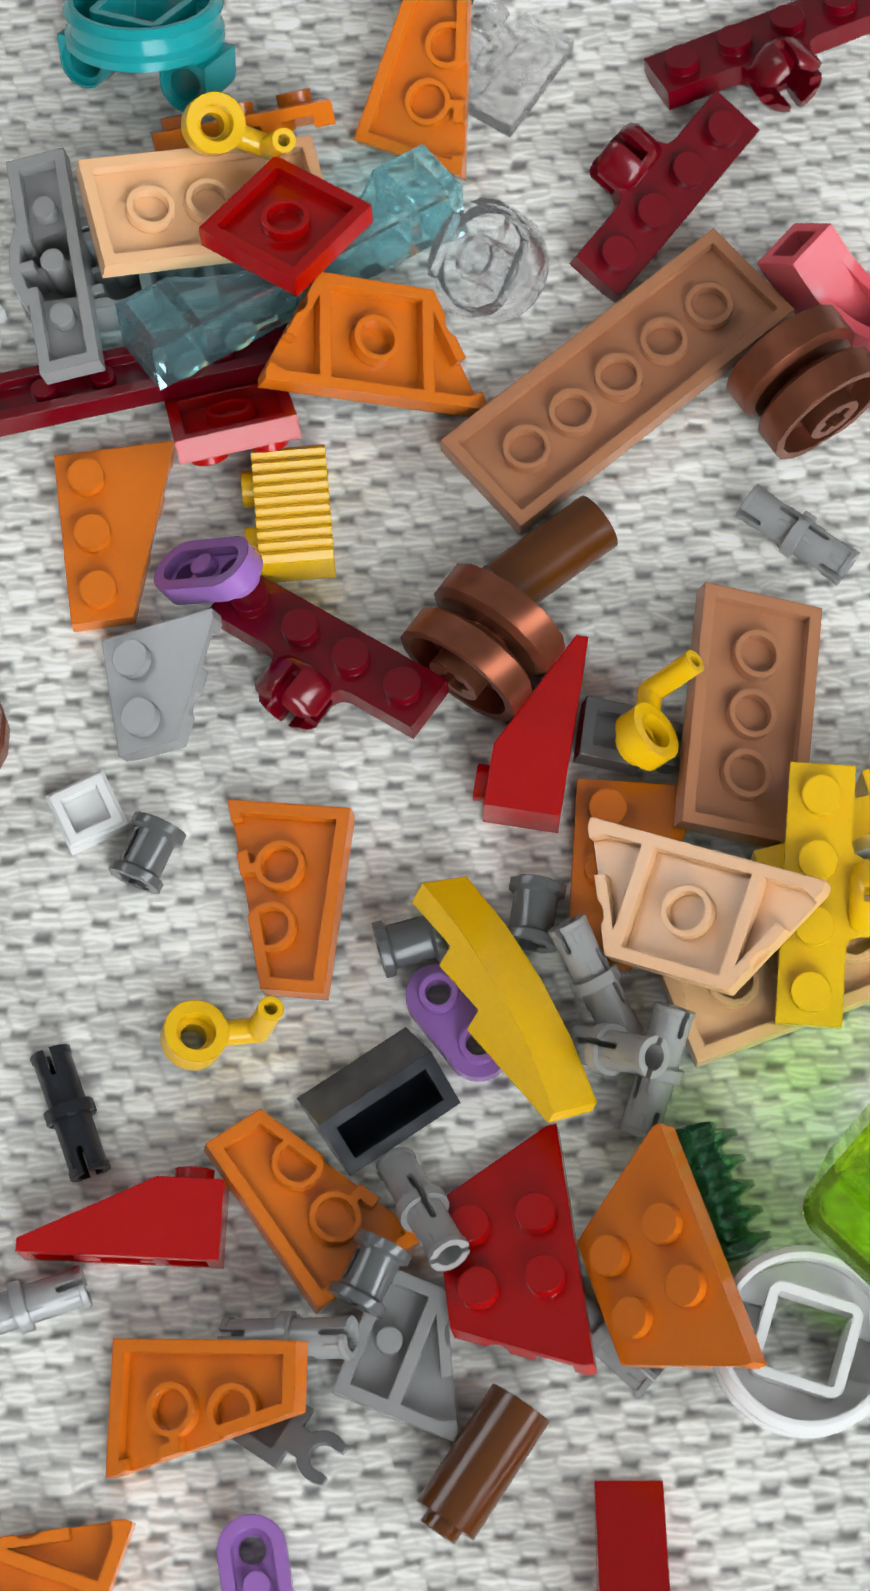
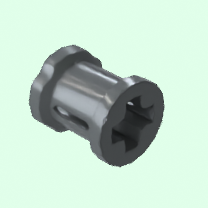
[108,811,187,894]
[508,874,567,953]
[371,915,448,978]
[327,1229,412,1319]

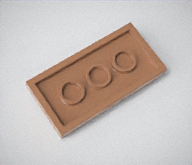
[673,582,822,847]

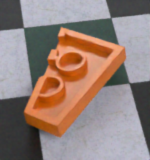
[353,0,472,181]
[151,88,336,151]
[54,440,176,632]
[566,778,687,972]
[227,799,355,1001]
[204,1108,419,1314]
[105,1338,308,1478]

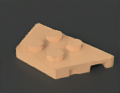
[588,817,831,996]

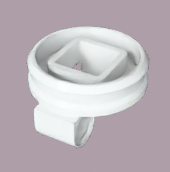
[713,1245,870,1439]

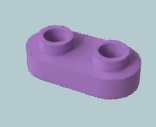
[154,536,263,605]
[406,963,502,1082]
[217,1514,294,1591]

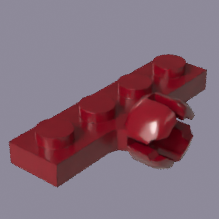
[644,0,870,113]
[569,90,760,302]
[209,575,449,739]

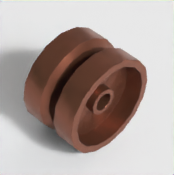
[726,304,870,459]
[400,563,565,721]

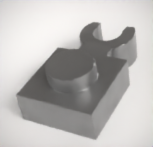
[573,695,683,775]
[232,1404,348,1486]

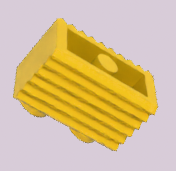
[241,444,336,583]

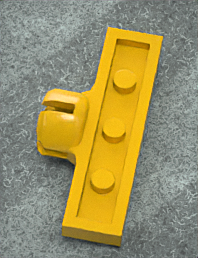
[774,762,870,1030]

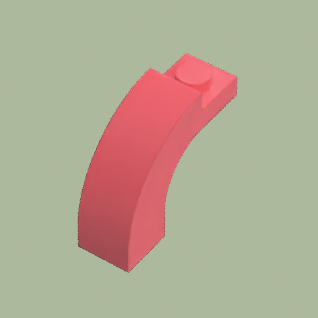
[757,223,870,352]

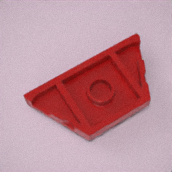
[443,1124,598,1376]

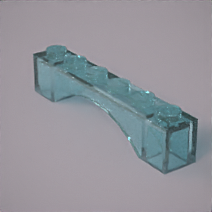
[115,144,465,390]

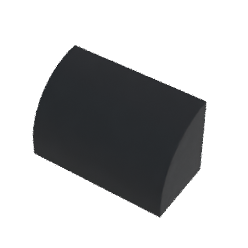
[297,1027,461,1176]

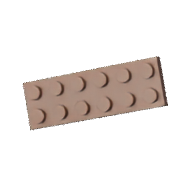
[440,228,795,535]

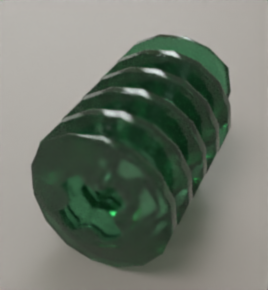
[675,1121,772,1264]

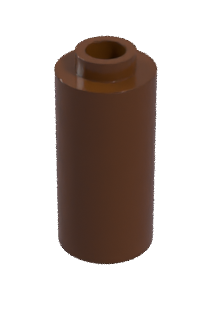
[482,495,618,604]
[416,1383,550,1545]

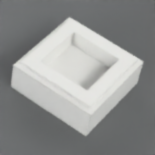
[45,769,130,855]

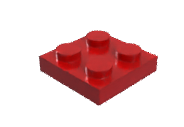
[199,157,373,297]
[164,381,302,466]

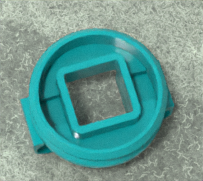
[57,0,236,112]

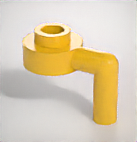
[181,92,296,160]
[615,650,704,771]
[160,996,284,1071]

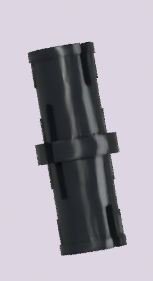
[30,1044,111,1182]

